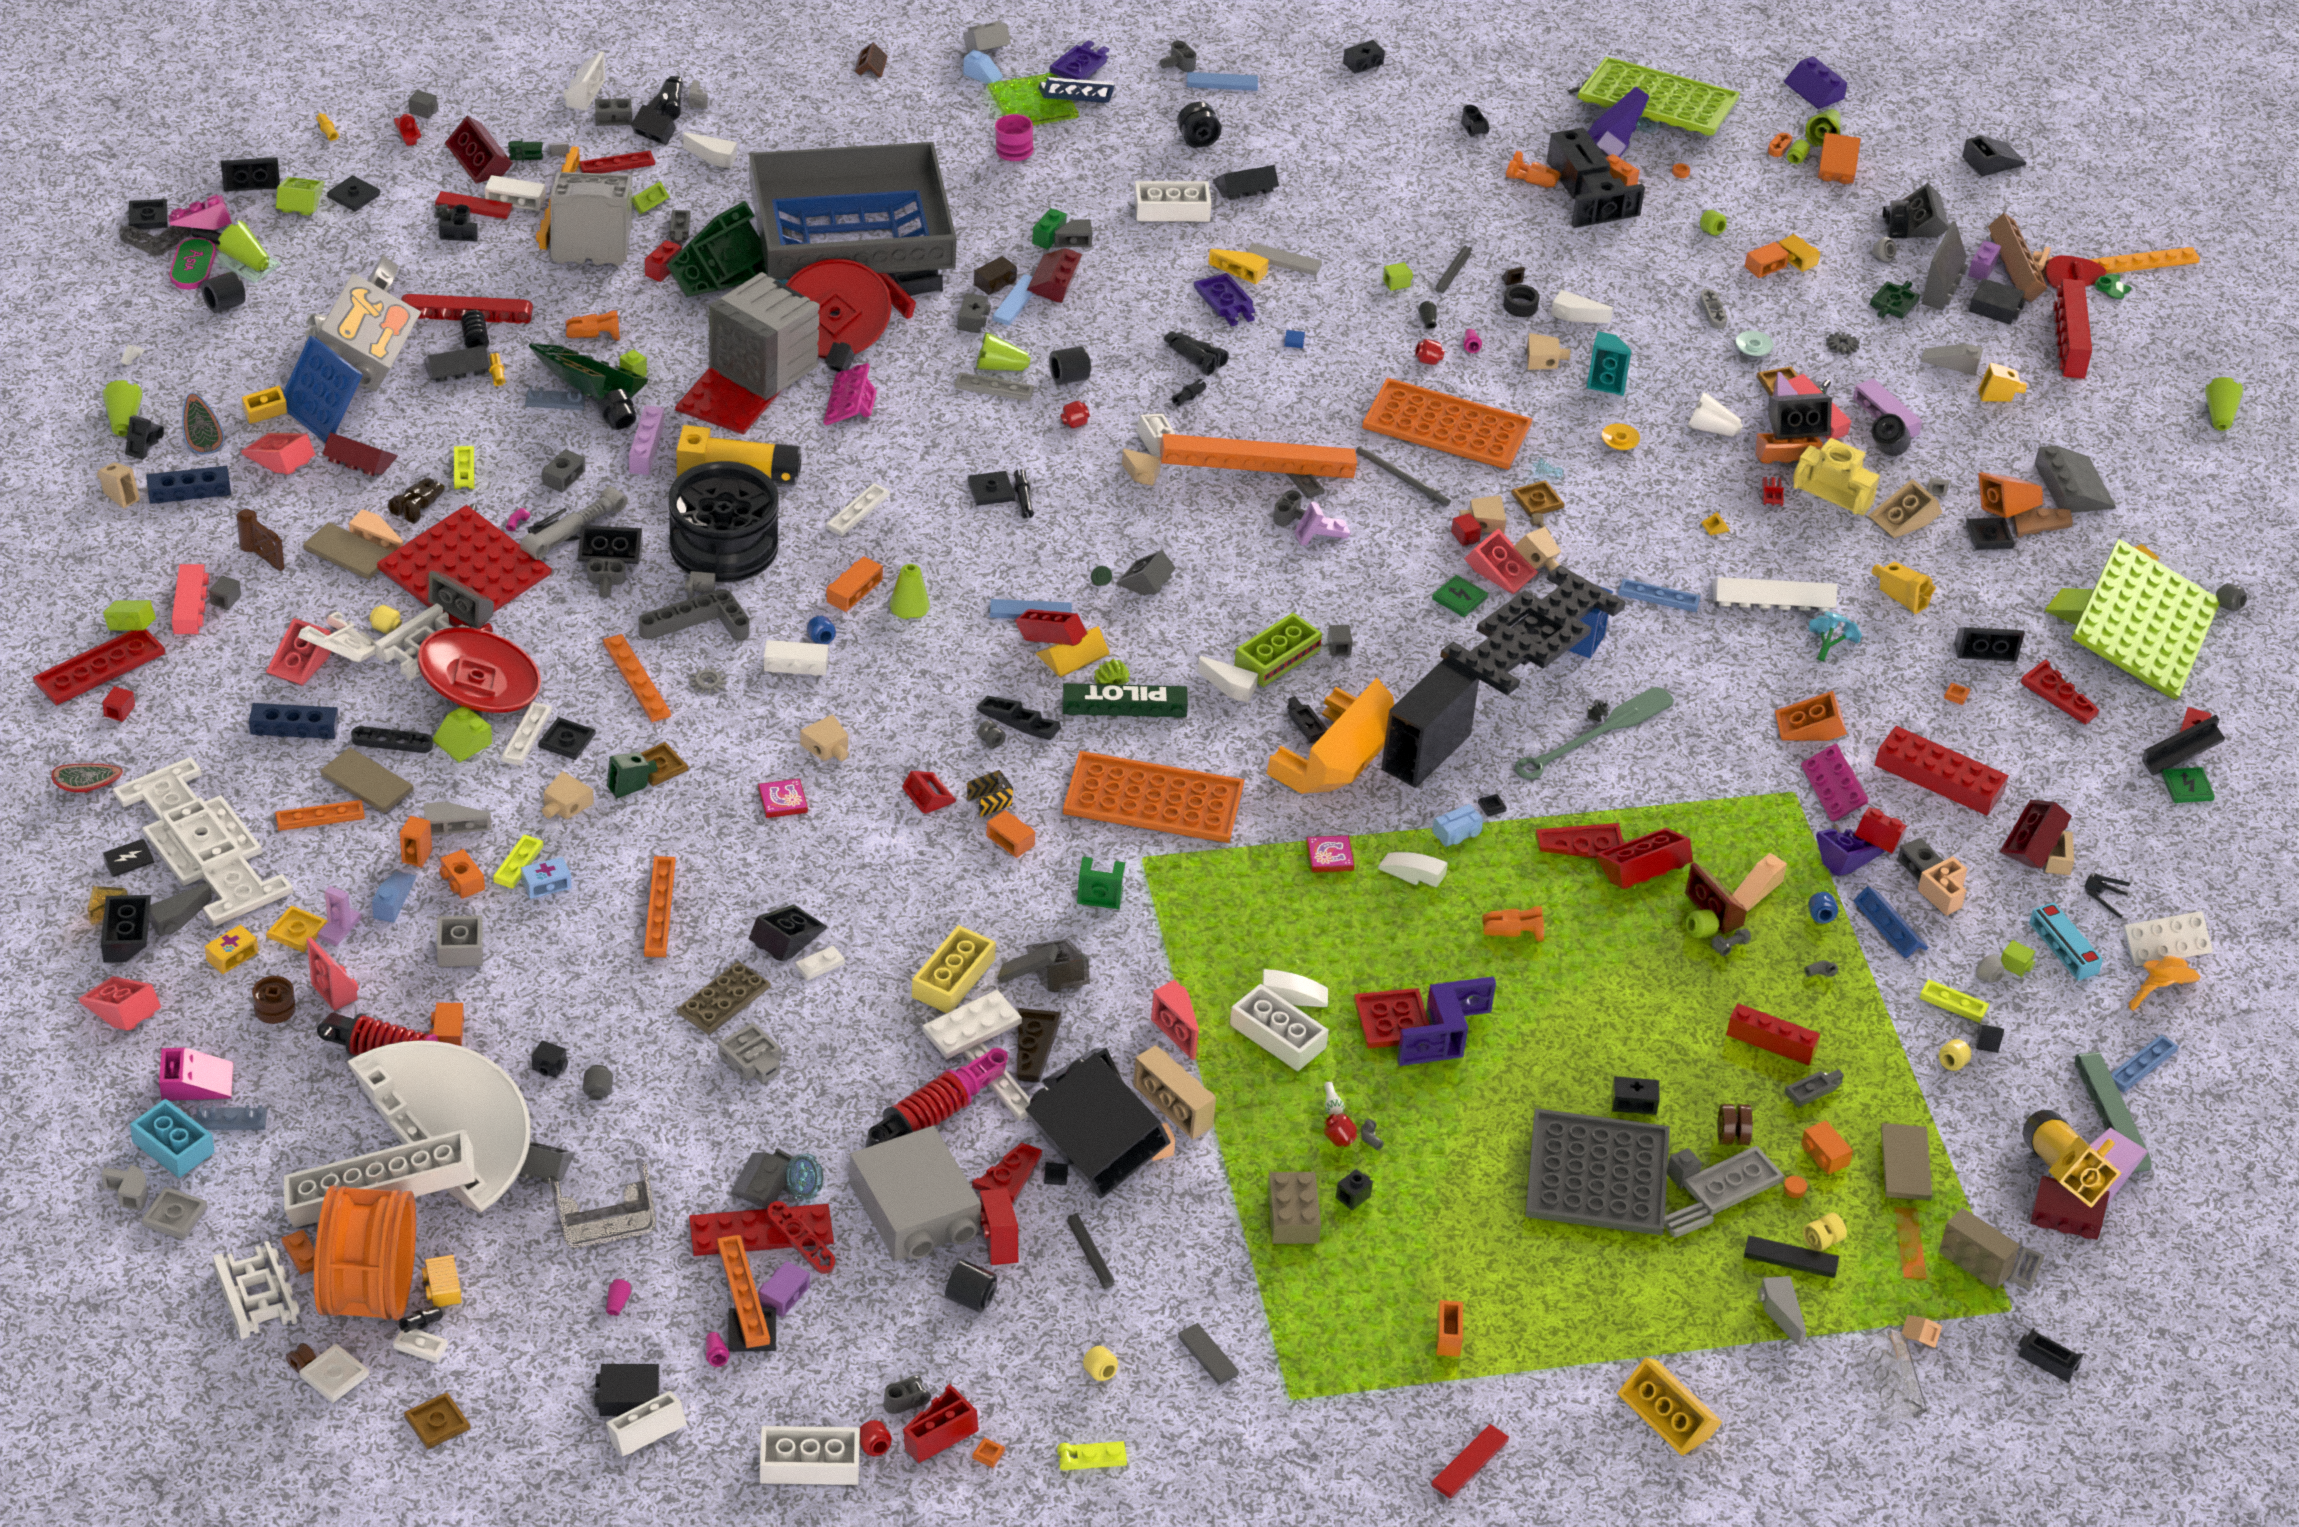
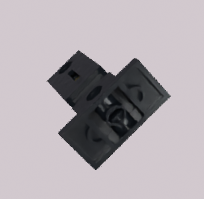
[1547,127,1645,228]

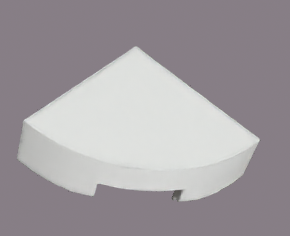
[121,344,144,365]

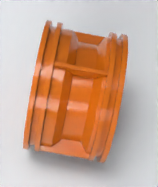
[314,1185,416,1321]

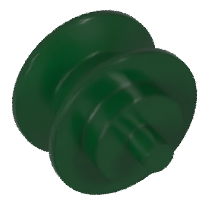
[1091,566,1112,586]

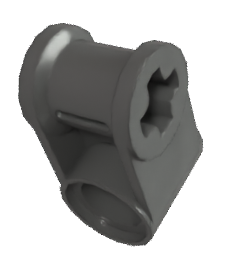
[883,1375,931,1414]

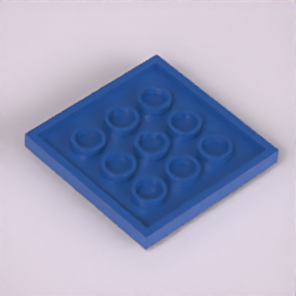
[283,336,363,443]

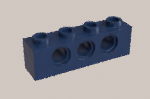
[146,466,231,504]
[249,703,339,739]

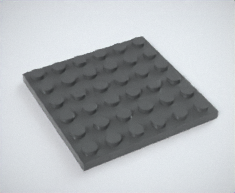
[1525,1108,1670,1235]

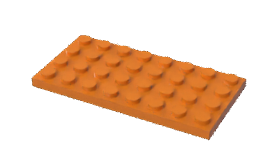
[1362,377,1533,470]
[1063,751,1245,843]

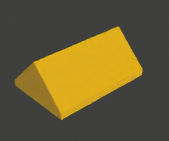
[1036,626,1110,678]

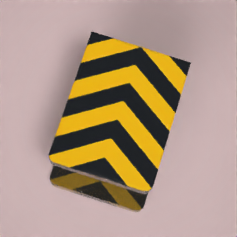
[966,770,1013,817]

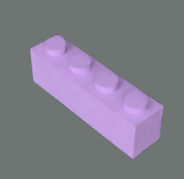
[1853,378,1922,438]
[629,406,664,475]

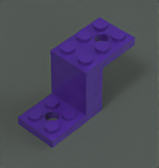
[1397,976,1496,1066]

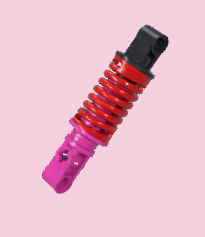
[317,1013,438,1056]
[865,1048,1008,1148]

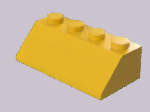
[1617,1357,1722,1456]

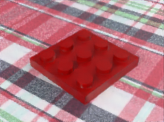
[1353,988,1430,1049]

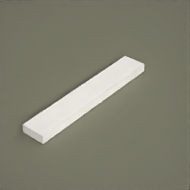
[961,1042,1030,1121]

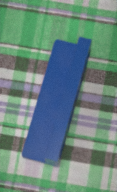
[1853,886,1929,958]

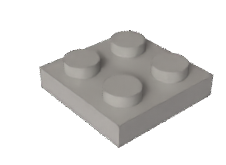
[142,1187,208,1240]

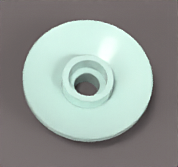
[1736,331,1774,356]

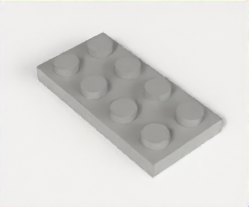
[1683,1146,1784,1215]

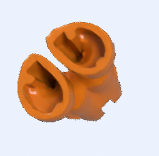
[1506,150,1561,188]
[565,310,620,341]
[1482,906,1544,942]

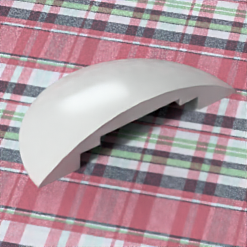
[347,1041,531,1213]

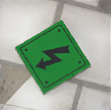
[1432,575,1488,617]
[2162,767,2215,803]

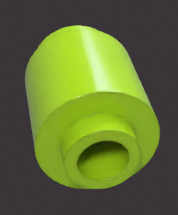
[1787,139,1810,165]

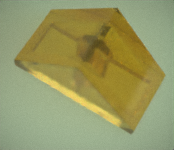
[87,886,128,925]

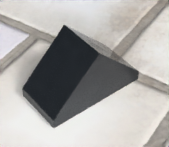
[1976,1024,2004,1053]

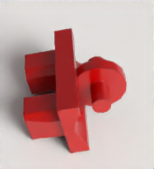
[394,114,421,146]

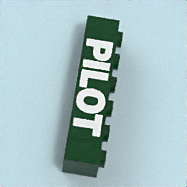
[1062,683,1188,718]

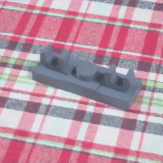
[525,386,586,410]
[195,1105,267,1130]

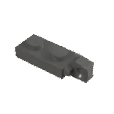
[670,210,691,246]
[1784,1069,1844,1108]

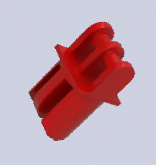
[1762,476,1784,507]

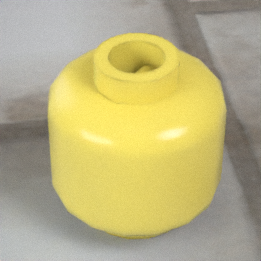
[369,605,402,635]
[1938,1039,1972,1071]
[1083,1345,1118,1381]

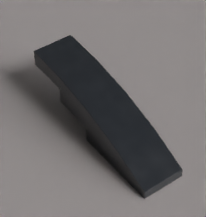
[976,695,1061,740]

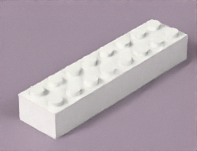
[284,1129,475,1228]

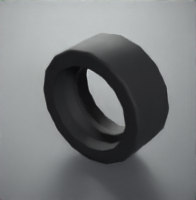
[1503,284,1540,317]

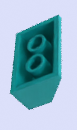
[1587,331,1632,396]

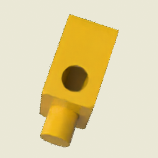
[1978,363,2027,402]

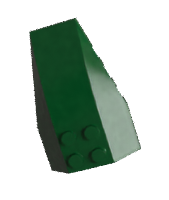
[666,201,767,298]
[529,343,648,401]

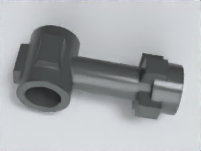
[1711,928,1751,956]

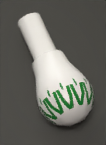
[1324,1082,1345,1116]

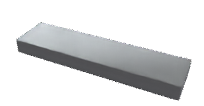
[1247,243,1322,276]
[955,372,1034,401]

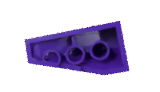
[1587,86,1649,158]
[1816,829,1886,876]

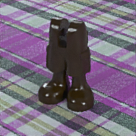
[388,478,445,524]

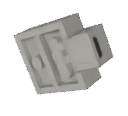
[718,1022,782,1084]

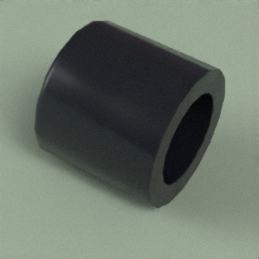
[201,271,246,313]
[1049,346,1091,385]
[1871,413,1911,456]
[945,1259,997,1313]

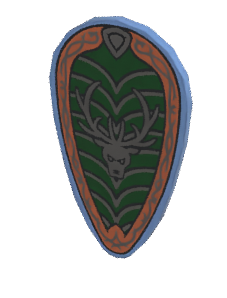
[182,393,224,454]

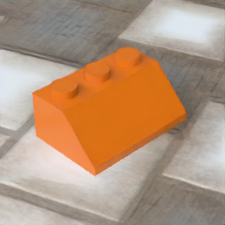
[1755,433,1823,464]

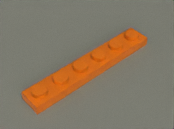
[603,634,671,723]
[644,856,676,958]
[717,1235,770,1348]

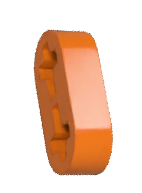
[1768,133,1792,157]

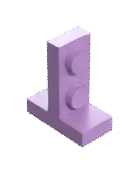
[1294,502,1351,545]
[318,886,361,946]

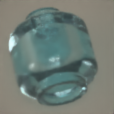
[1636,117,1662,134]

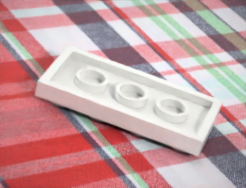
[922,989,1022,1059]

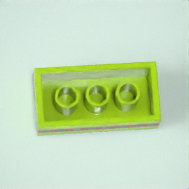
[1234,612,1322,688]

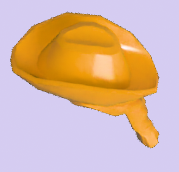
[2129,956,2201,1011]

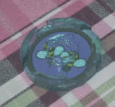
[786,1153,824,1200]

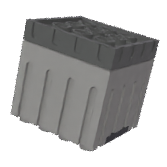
[708,272,820,400]

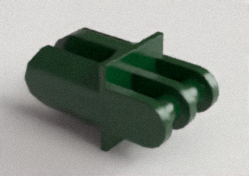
[508,138,543,163]

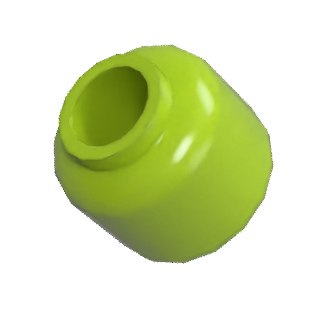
[1700,209,1727,236]
[1686,909,1719,938]

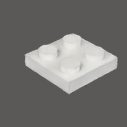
[299,1344,369,1403]

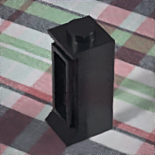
[894,269,943,296]
[2018,1328,2084,1383]

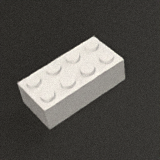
[1134,181,1211,222]
[1230,984,1329,1071]
[760,1426,860,1485]

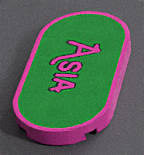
[170,238,216,290]

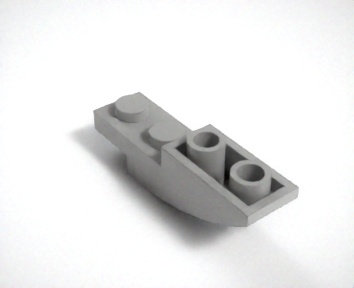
[367,255,399,292]

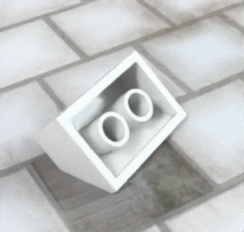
[563,51,605,111]

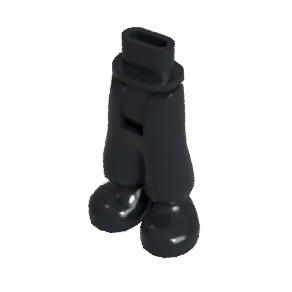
[648,76,683,121]
[1164,331,1229,376]

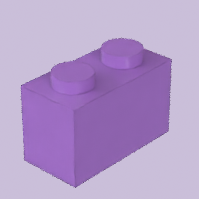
[1968,240,2001,280]
[758,1261,810,1318]

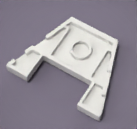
[298,611,375,663]

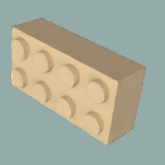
[1133,1045,1216,1140]

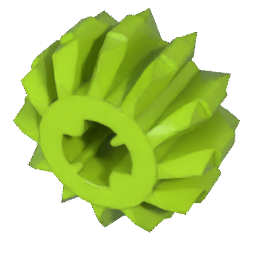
[1094,658,1130,685]

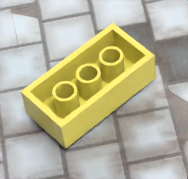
[912,925,996,1013]

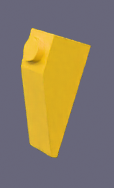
[1208,249,1269,284]

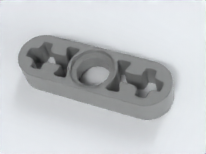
[1700,289,1727,329]

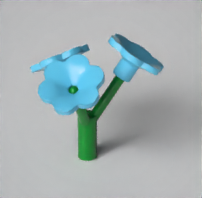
[1808,611,1862,662]

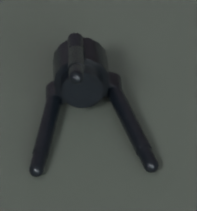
[527,508,580,541]
[2085,873,2130,918]

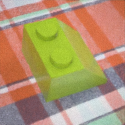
[433,706,492,763]

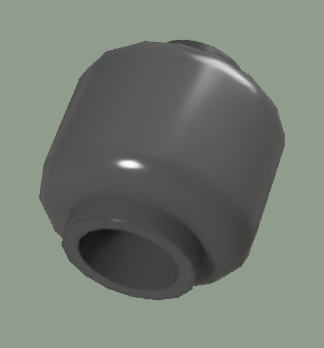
[2216,583,2247,611]
[582,1065,613,1100]

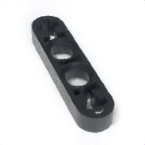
[351,726,433,753]

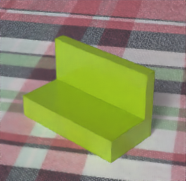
[631,181,670,214]

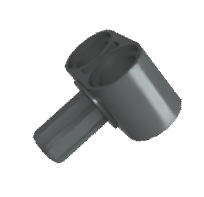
[1159,40,1197,72]
[1273,490,1306,526]
[587,558,626,599]

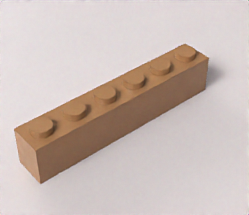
[1988,212,2047,302]

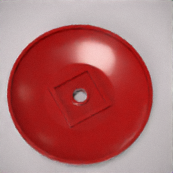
[785,259,892,358]
[417,627,541,713]

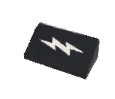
[103,839,154,877]

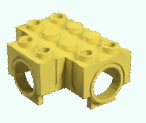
[1793,438,1880,516]

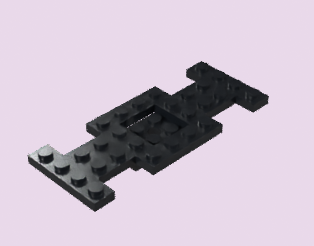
[1440,565,1626,695]

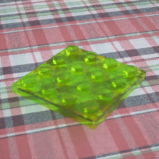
[987,72,1079,126]

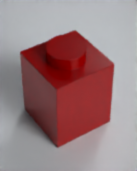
[1451,513,1482,546]
[102,686,135,722]

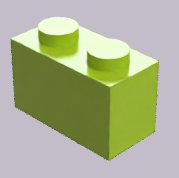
[103,600,156,631]

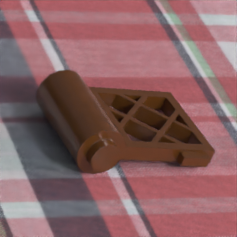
[236,509,285,571]

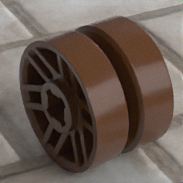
[252,976,296,1024]
[1717,1104,1753,1146]

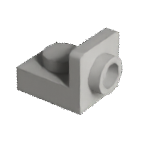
[689,80,708,109]
[685,571,715,599]

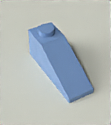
[372,871,417,923]

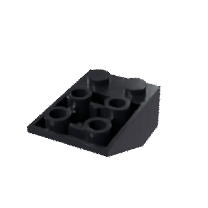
[1962,136,2027,177]

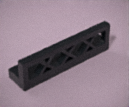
[2142,715,2225,776]

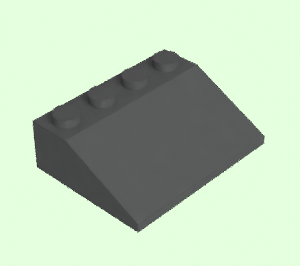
[1922,221,1968,311]
[2035,445,2116,513]

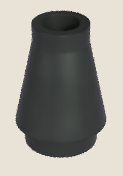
[1418,301,1437,328]

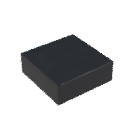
[1478,794,1507,817]
[1044,1162,1068,1186]

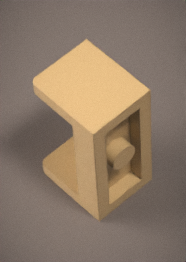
[2045,831,2074,875]

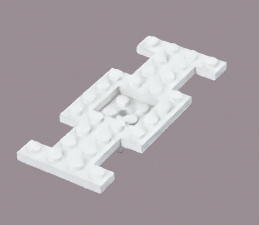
[113,757,293,927]

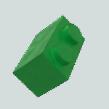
[1032,208,1067,250]

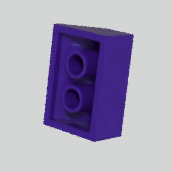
[1784,56,1848,109]

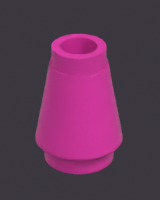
[1463,329,1482,353]
[606,1279,632,1316]
[706,1332,730,1367]

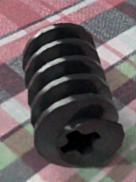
[461,310,489,348]

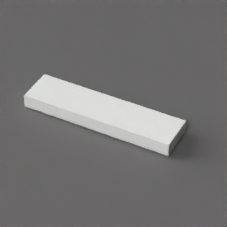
[826,483,890,536]
[501,702,552,766]

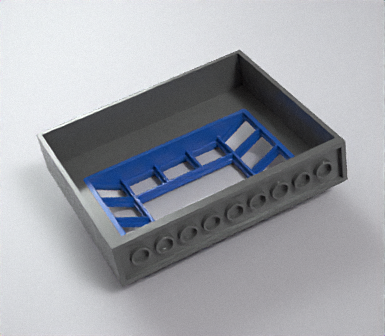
[749,142,957,280]

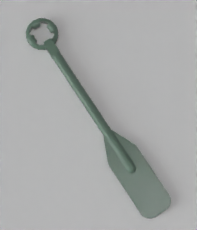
[1515,687,1674,779]

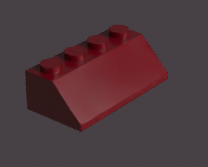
[445,115,513,184]

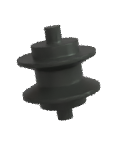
[434,204,453,222]
[1587,699,1609,722]

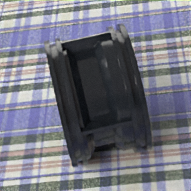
[669,461,779,582]

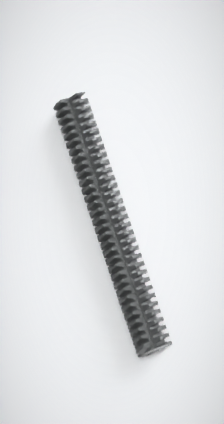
[1435,245,1472,293]
[1067,1213,1115,1289]

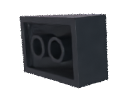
[748,904,827,961]

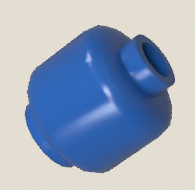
[807,615,836,645]
[1808,892,1838,924]

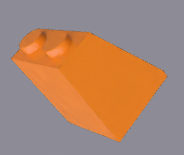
[1818,133,1861,184]
[1978,472,2043,518]

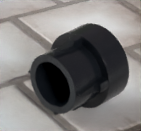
[598,389,636,430]

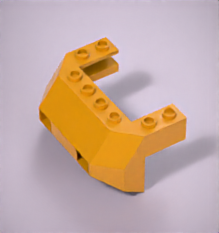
[1266,677,1394,794]

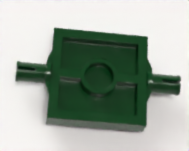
[1870,280,1920,319]

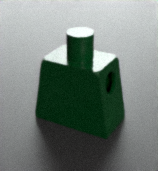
[606,752,658,799]

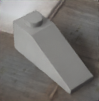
[1921,344,1983,376]
[424,802,492,835]
[1757,1276,1806,1346]

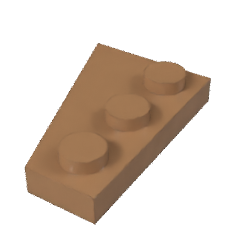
[2012,508,2073,538]

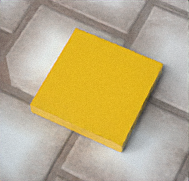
[266,905,328,953]

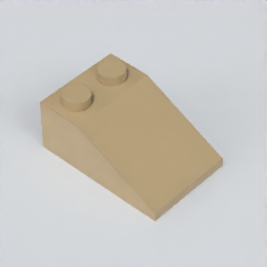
[1868,479,1943,539]

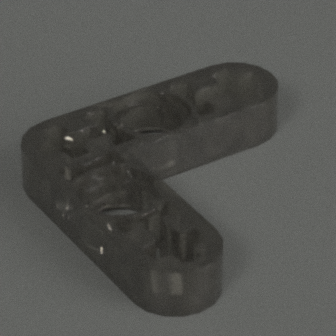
[119,225,191,256]

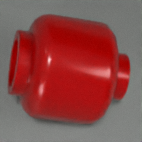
[1415,339,1445,365]
[1060,400,1090,428]
[1323,1113,1357,1147]
[859,1420,892,1457]

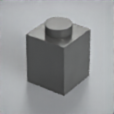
[408,90,439,119]
[209,575,241,610]
[1327,625,1353,656]
[1667,1148,1702,1189]

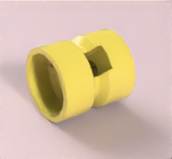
[1803,1212,1847,1252]

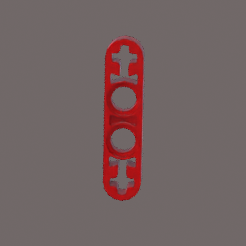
[767,1201,835,1274]

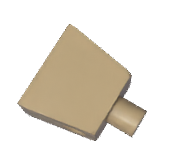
[1527,333,1570,370]
[97,462,140,509]
[1459,495,1506,534]
[1514,527,1561,572]
[800,714,849,761]
[542,771,594,819]

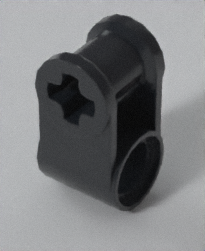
[1461,105,1489,137]

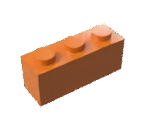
[826,556,883,612]

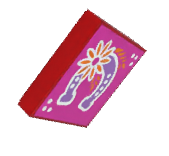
[758,778,808,818]
[1306,835,1355,873]

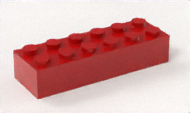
[2053,279,2092,379]
[1874,725,2009,816]

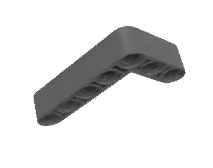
[638,589,750,641]

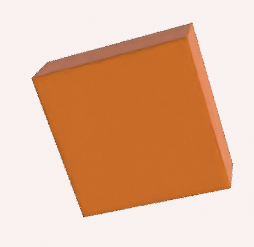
[1944,682,1971,705]
[972,1437,1005,1468]

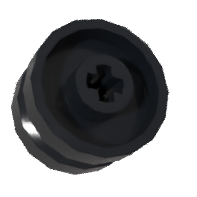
[1177,101,1222,148]

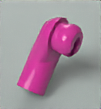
[506,508,530,531]

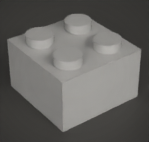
[963,21,1011,54]
[437,915,483,967]

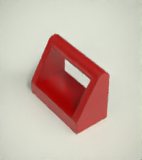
[902,771,956,814]

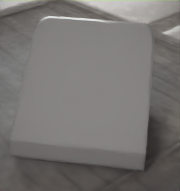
[548,142,569,156]
[1927,477,1950,496]

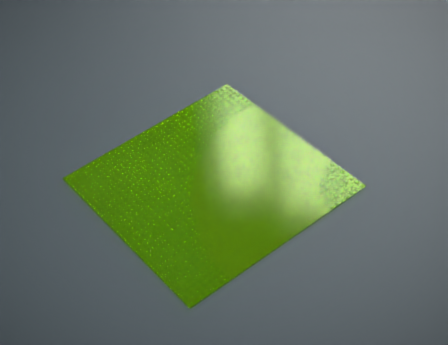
[1142,792,2012,1400]

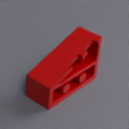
[980,1188,1019,1265]
[903,1383,979,1464]

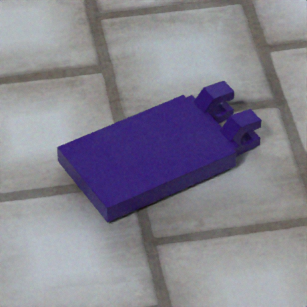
[1049,40,1110,80]
[1194,273,1255,327]

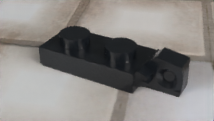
[1287,696,1328,743]

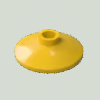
[1601,423,1640,450]

